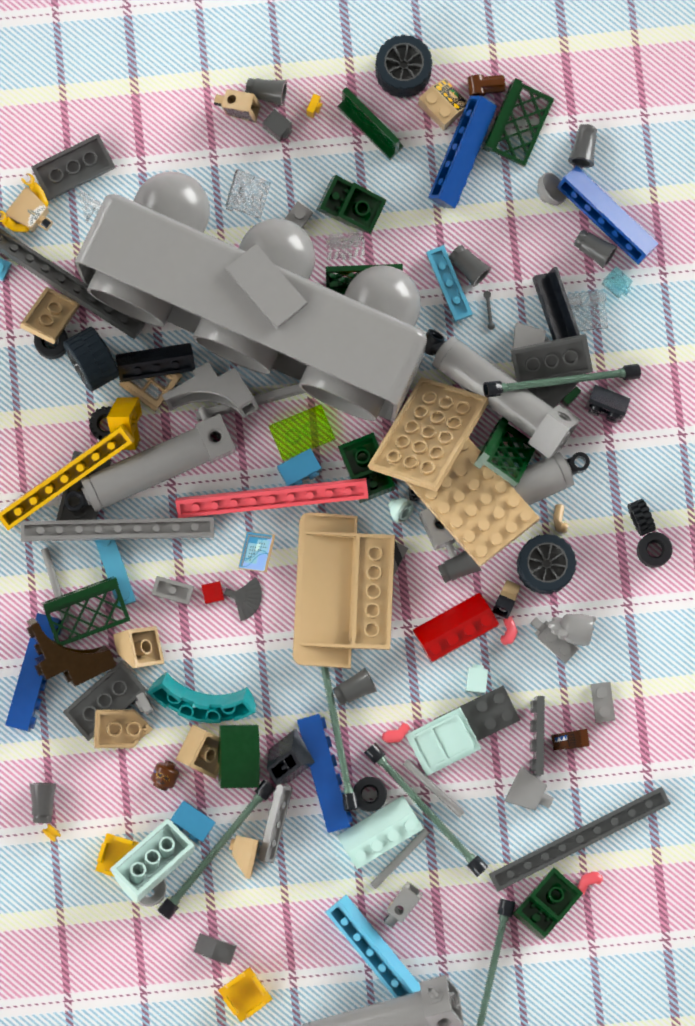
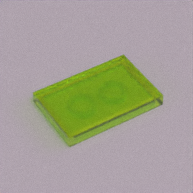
[268,404,336,461]

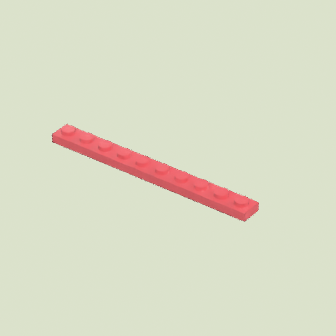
[175,478,369,518]

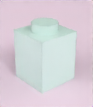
[465,664,488,694]

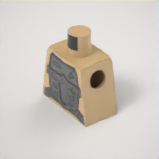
[214,89,261,123]

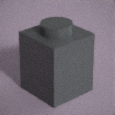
[262,109,292,142]

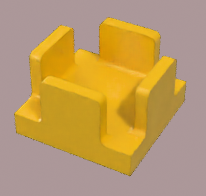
[95,833,139,877]
[218,967,273,1022]

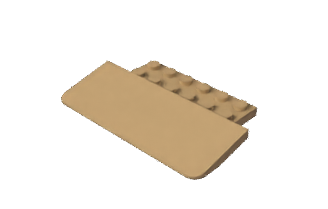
[293,513,395,669]

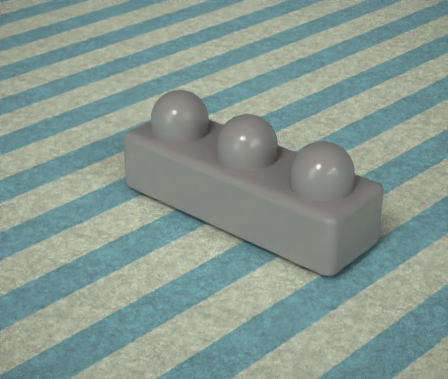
[74,172,427,421]

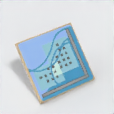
[238,531,275,573]

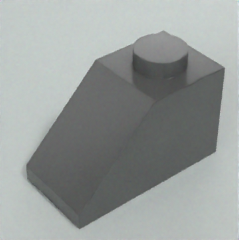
[194,933,237,965]

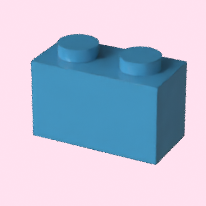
[277,448,322,486]
[170,800,216,843]

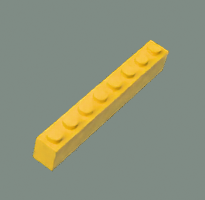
[0,424,135,530]

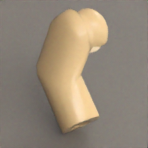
[553,504,568,533]

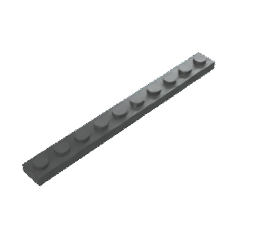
[0,229,145,339]
[488,787,671,892]

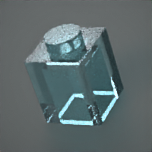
[602,267,633,299]

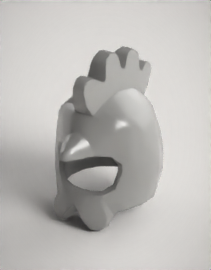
[548,614,596,646]

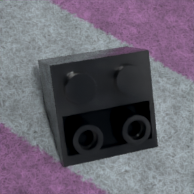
[585,385,630,423]
[267,729,315,785]

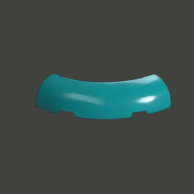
[147,672,256,723]

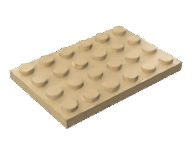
[368,377,489,492]
[405,438,540,567]

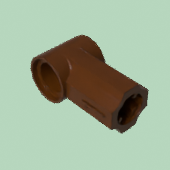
[467,74,506,97]

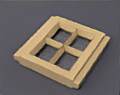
[119,349,183,412]

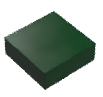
[561,386,581,407]

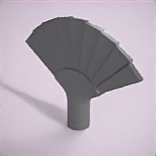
[224,577,262,621]

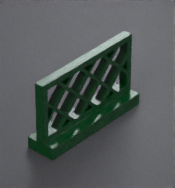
[482,78,554,167]
[337,87,403,160]
[326,264,403,295]
[474,416,536,487]
[41,576,131,646]

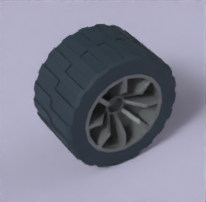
[375,35,432,98]
[63,326,119,391]
[516,534,577,594]

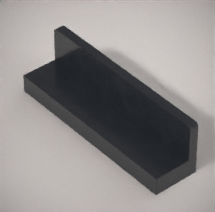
[532,267,580,340]
[116,343,195,382]

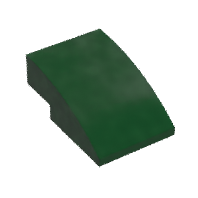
[316,175,387,234]
[338,433,395,504]
[218,725,260,788]
[513,867,583,940]

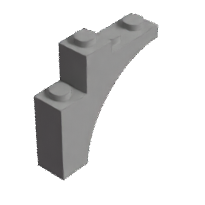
[162,362,259,418]

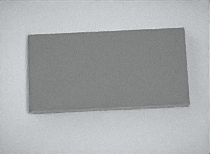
[226,243,307,329]

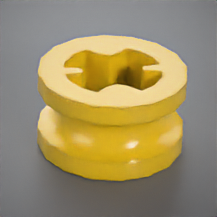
[42,823,61,842]

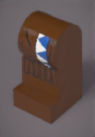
[551,729,590,751]

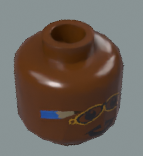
[151,760,179,791]

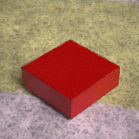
[201,581,224,604]

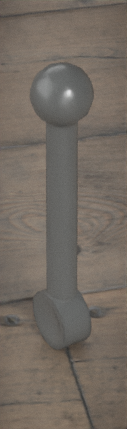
[483,291,495,330]

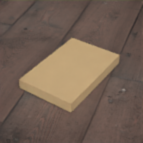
[20,287,80,344]

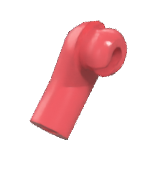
[500,616,518,645]
[382,723,410,743]
[577,871,603,895]

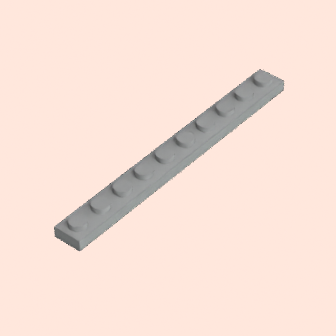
[20,517,215,542]

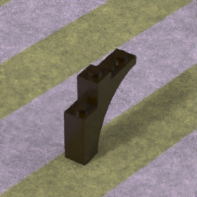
[26,618,117,686]

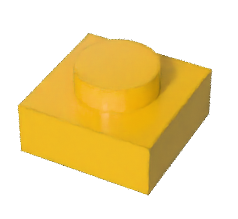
[306,94,323,118]

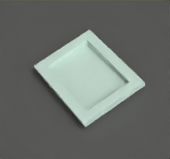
[406,707,482,776]

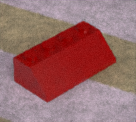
[413,593,500,663]

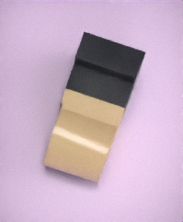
[492,580,521,619]

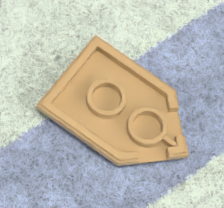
[94,710,153,748]

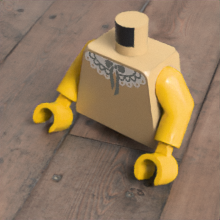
[0,173,53,233]

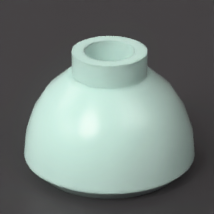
[388,498,414,524]

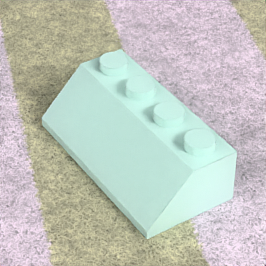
[337,796,424,869]
[110,818,195,904]

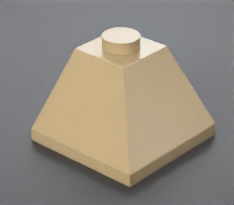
[113,626,165,668]
[229,835,259,879]

